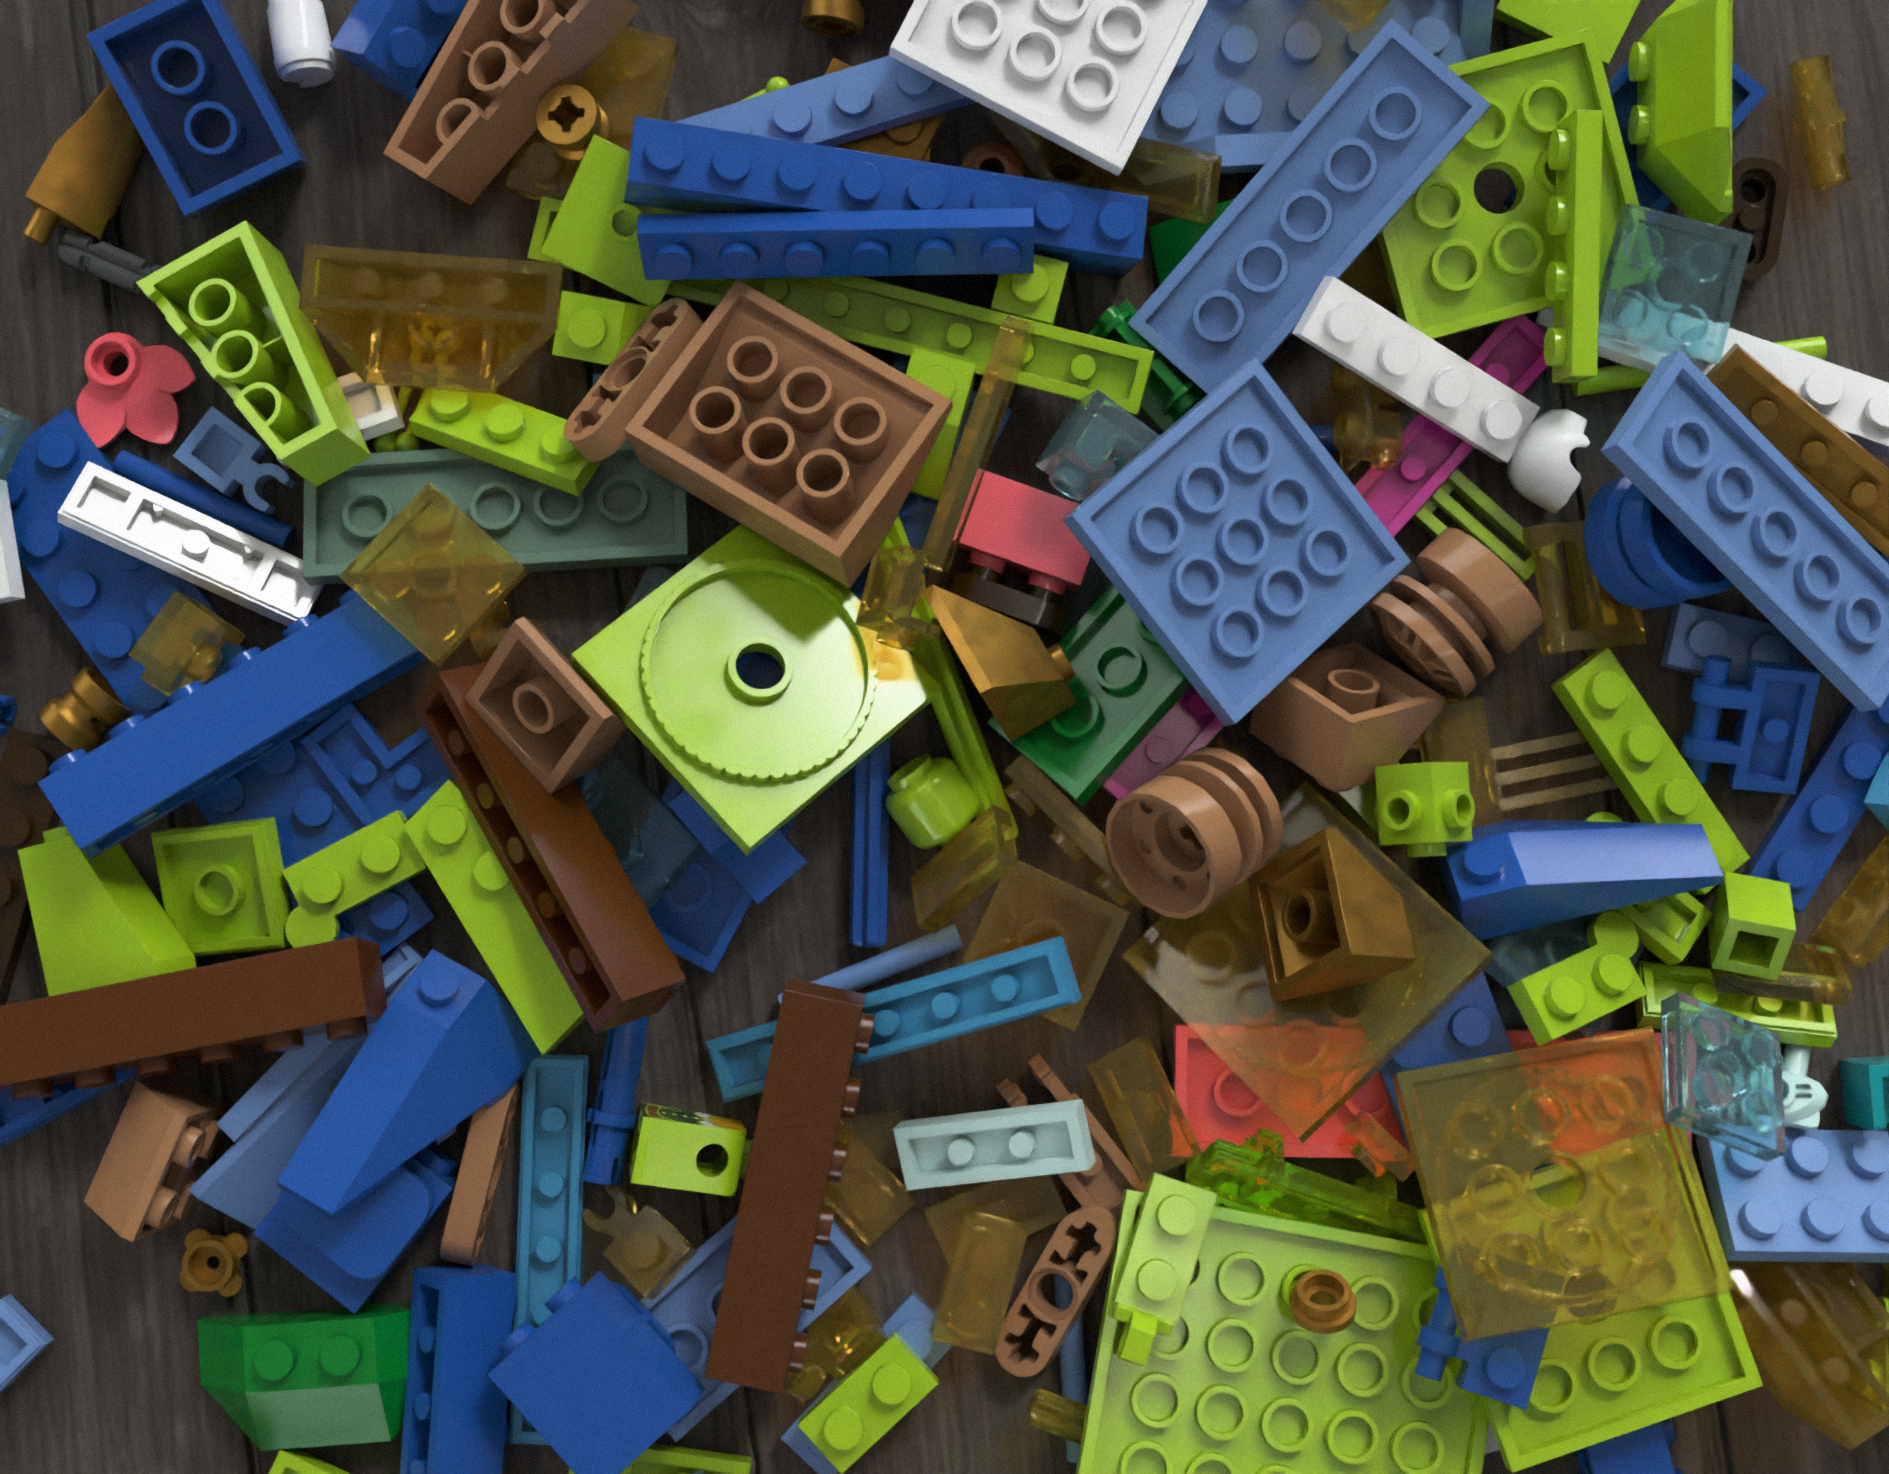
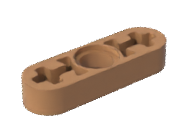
[564,298,704,462]
[440,1083,520,1267]
[994,1205,1118,1377]

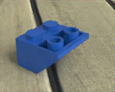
[330,0,468,102]

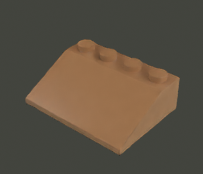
[624,279,953,588]

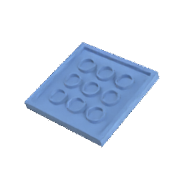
[1063,357,1411,726]

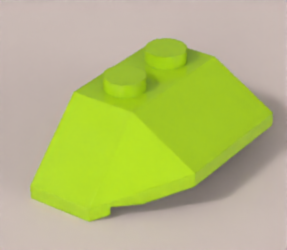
[1628,0,1733,230]

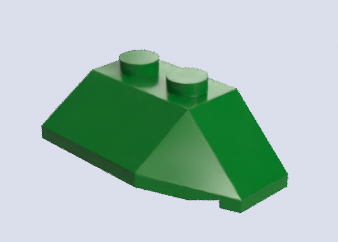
[197,1302,411,1451]

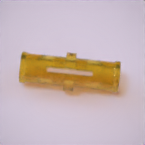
[1788,55,1852,191]

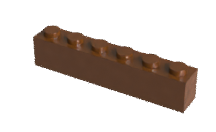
[415,662,687,1034]
[0,936,387,1101]
[704,978,875,1394]

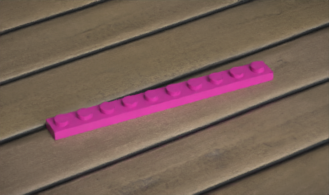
[1101,315,1548,801]

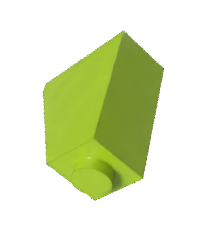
[18,826,197,996]

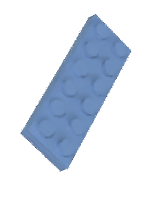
[1128,18,1491,394]
[1600,350,1889,712]

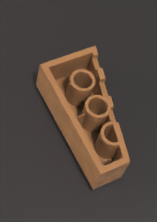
[383,0,641,206]

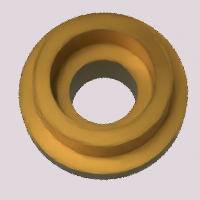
[1289,1269,1356,1334]

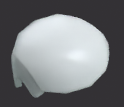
[1507,409,1590,513]

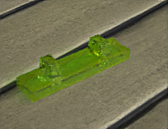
[1185,1128,1428,1245]

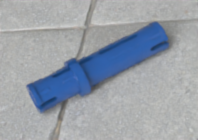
[581,1015,650,1186]

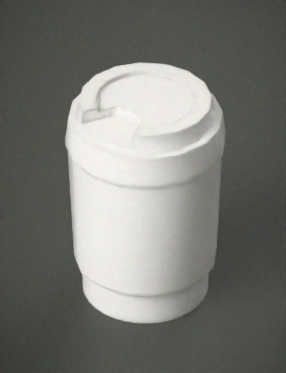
[266,0,337,88]

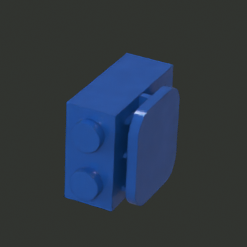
[253,1143,458,1314]
[487,1270,705,1474]

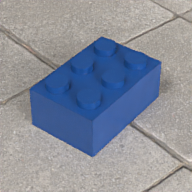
[86,0,309,219]

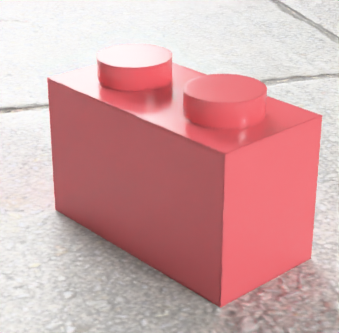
[959,471,1091,596]

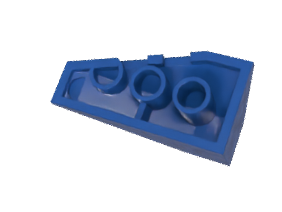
[1434,819,1724,944]
[276,949,539,1220]

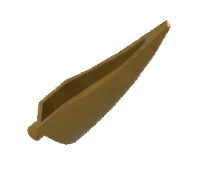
[21,82,145,247]

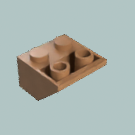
[84,1076,228,1242]

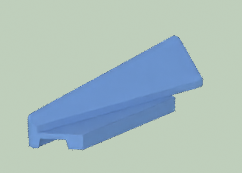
[188,941,424,1229]

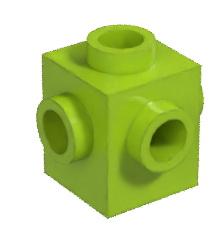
[1374,762,1475,858]

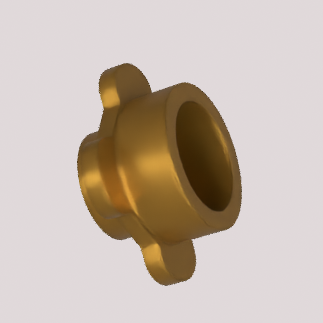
[179,1227,249,1297]

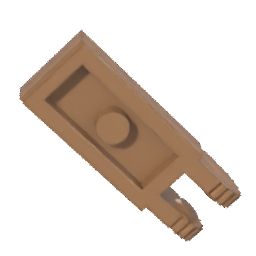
[996,1053,1147,1221]

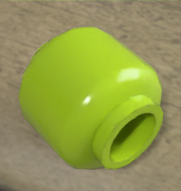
[886,753,980,851]

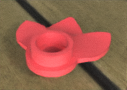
[76,332,197,449]

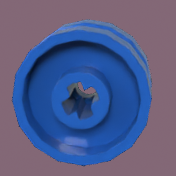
[1583,474,1733,610]

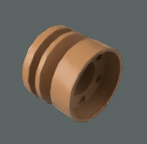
[1366,527,1544,701]
[1105,747,1284,919]

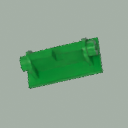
[1088,299,1208,433]

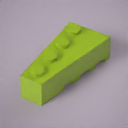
[136,220,371,487]
[403,779,586,1055]

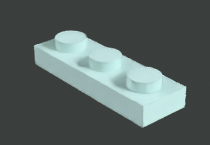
[893,1099,1096,1190]

